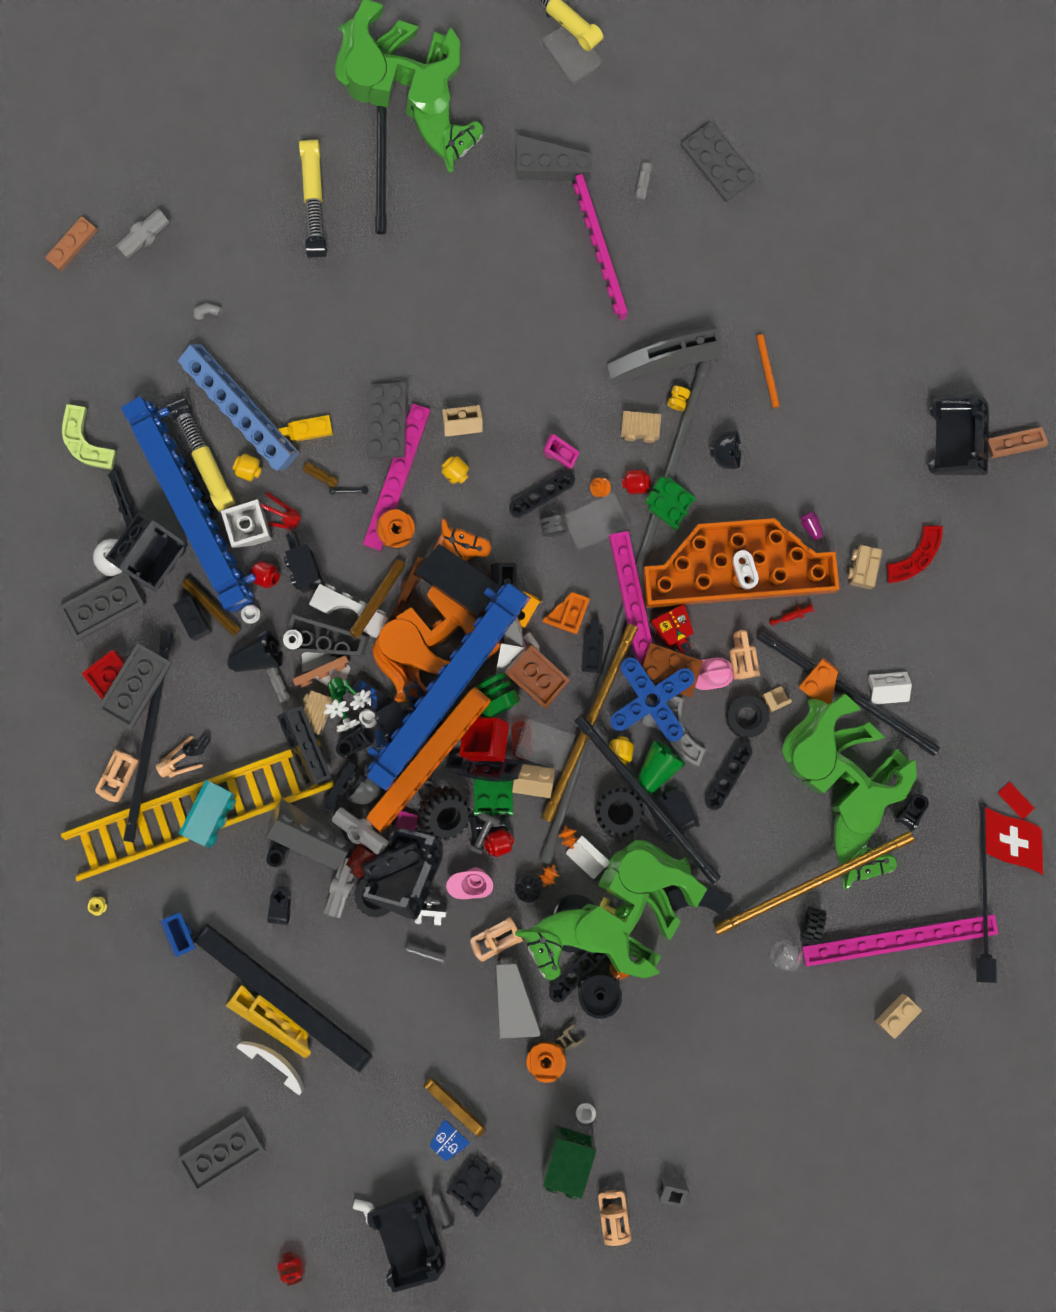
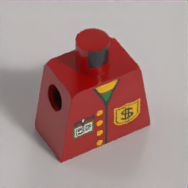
[650,604,694,653]

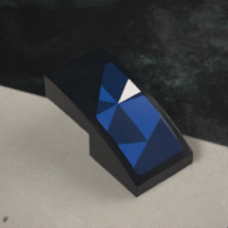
[348,676,392,712]

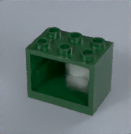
[542,1125,597,1200]

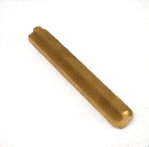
[182,578,241,636]

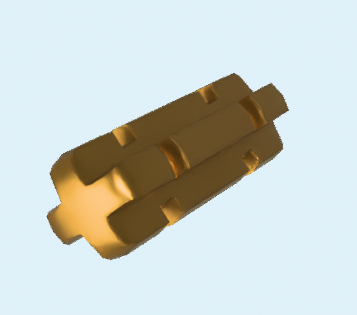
[303,462,339,488]

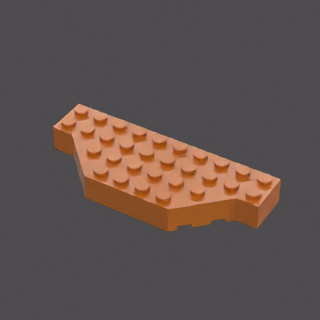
[642,518,840,608]

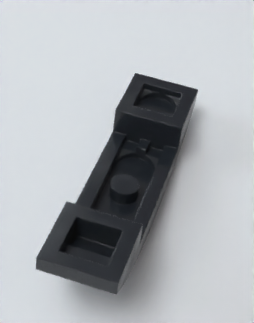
[445,752,524,782]

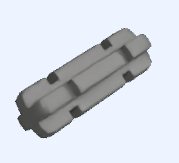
[636,162,652,200]
[266,668,290,703]

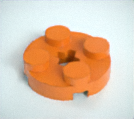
[376,509,415,548]
[526,1041,567,1083]

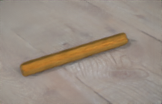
[350,559,405,638]

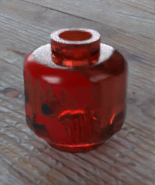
[277,1252,305,1286]

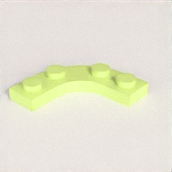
[62,404,117,470]

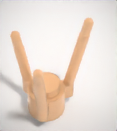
[156,735,203,778]

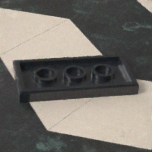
[415,544,501,618]

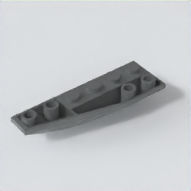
[607,325,722,381]

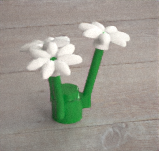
[324,677,371,732]

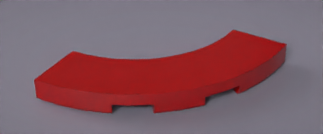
[886,526,943,584]

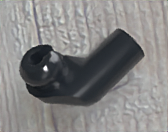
[182,735,211,757]

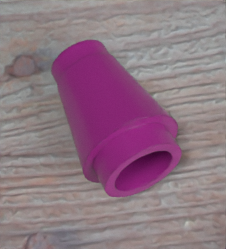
[800,511,824,540]

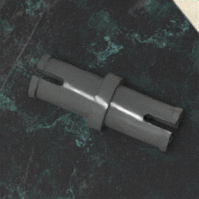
[405,941,446,965]

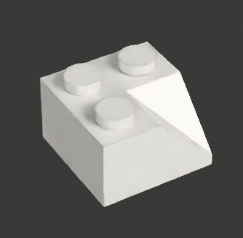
[221,499,272,548]

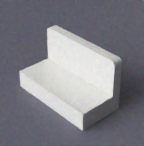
[868,672,912,704]
[566,836,610,879]

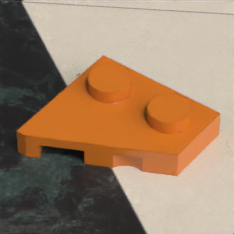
[542,592,590,635]
[799,657,839,704]

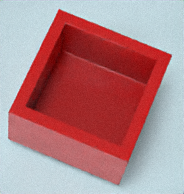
[459,718,509,762]

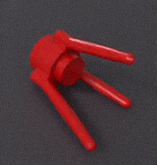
[261,492,302,531]

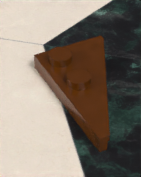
[389,556,425,621]

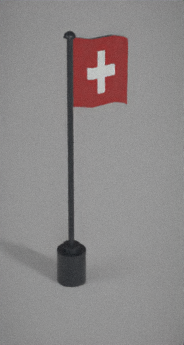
[976,803,1043,983]

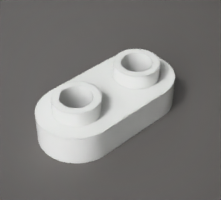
[732,550,759,589]

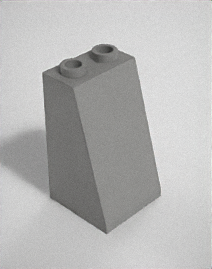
[496,957,540,1038]

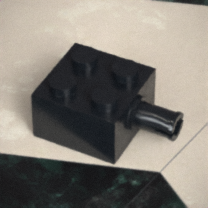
[284,531,325,593]

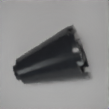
[227,631,283,672]

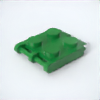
[644,477,696,531]
[474,779,513,816]

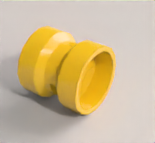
[667,386,691,411]

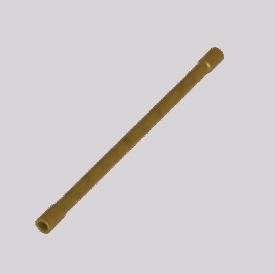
[541,623,638,822]
[714,831,915,936]

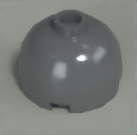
[346,765,382,804]

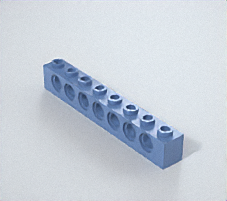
[178,344,300,471]

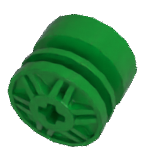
[476,672,521,718]

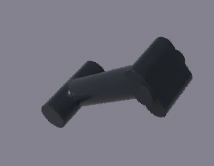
[470,816,511,837]

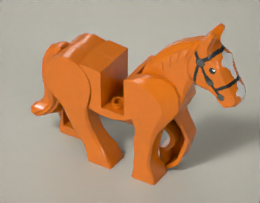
[372,519,503,703]

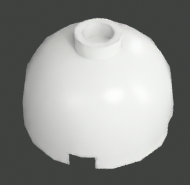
[93,539,123,577]

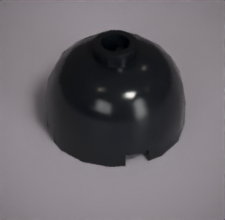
[710,431,741,469]

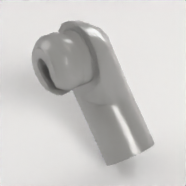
[193,303,222,320]

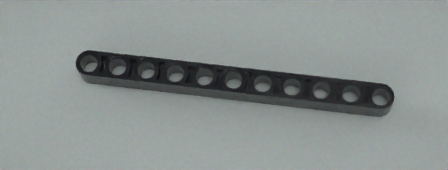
[193,924,373,1072]

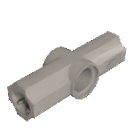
[116,209,170,259]
[332,808,389,855]
[324,857,358,918]

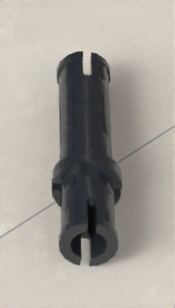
[108,471,135,527]

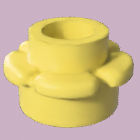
[88,897,107,916]

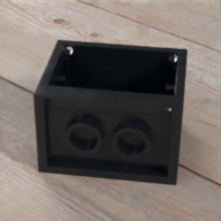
[105,511,188,592]

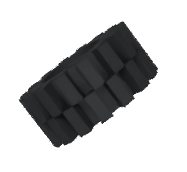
[800,906,827,945]

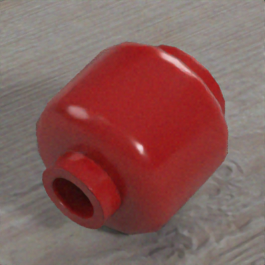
[622,469,651,495]
[250,561,280,589]
[484,829,514,858]

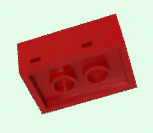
[81,650,126,700]

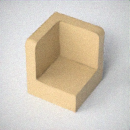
[761,686,792,712]

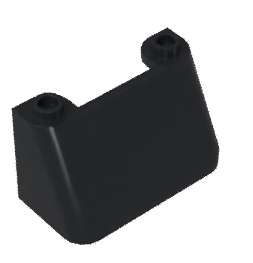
[928,393,989,475]
[363,826,443,920]
[367,1190,446,1293]

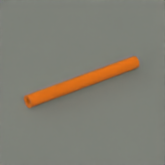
[756,334,780,408]

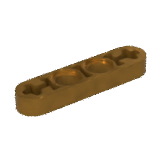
[423,1077,487,1138]

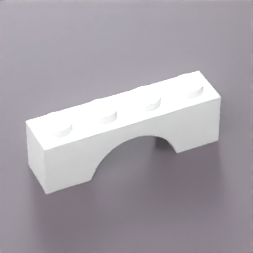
[309,584,389,639]

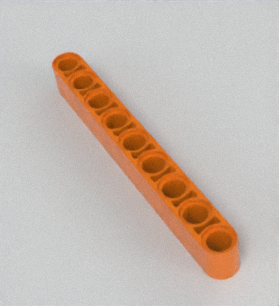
[366,687,491,833]

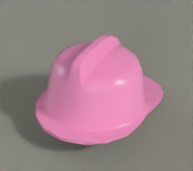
[695,657,733,690]
[446,867,493,899]

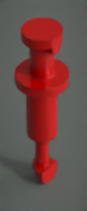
[769,604,814,625]

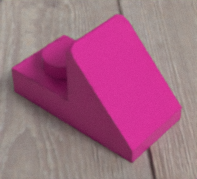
[543,433,580,469]

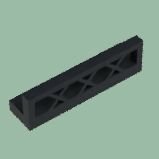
[277,706,331,788]

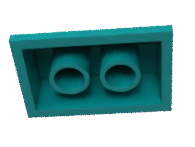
[178,780,236,849]

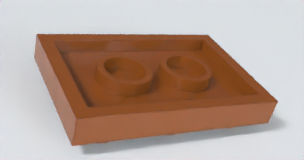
[504,643,570,709]
[641,643,703,698]

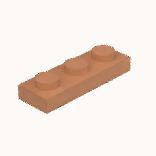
[45,216,98,271]
[989,427,1048,459]
[292,655,350,687]

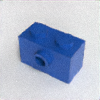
[159,912,195,957]

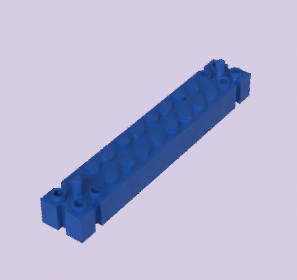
[121,396,256,613]
[367,583,531,791]

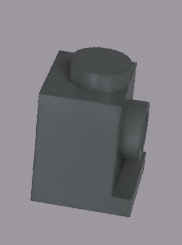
[657,1174,689,1208]

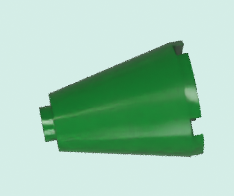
[637,741,686,795]

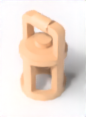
[729,630,760,680]
[95,749,139,802]
[470,917,523,961]
[598,1190,631,1246]

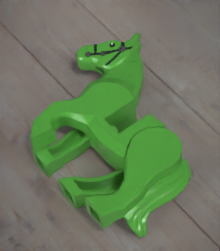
[335,0,484,173]
[782,694,917,890]
[515,840,707,980]

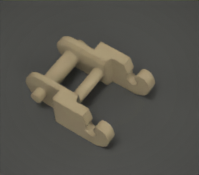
[556,1023,586,1051]

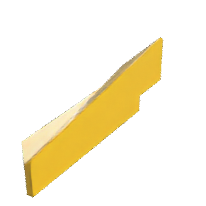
[226,985,311,1058]

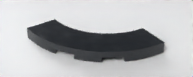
[666,887,733,916]

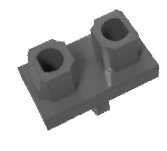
[413,892,447,925]

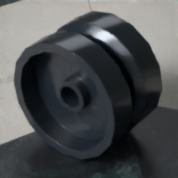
[578,972,622,1019]

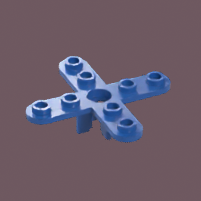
[610,658,695,741]

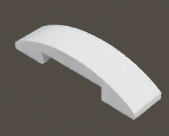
[237,1041,305,1095]

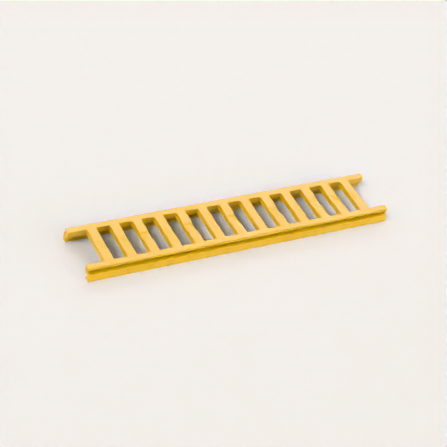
[61,739,335,882]

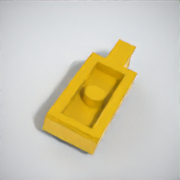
[278,415,333,442]

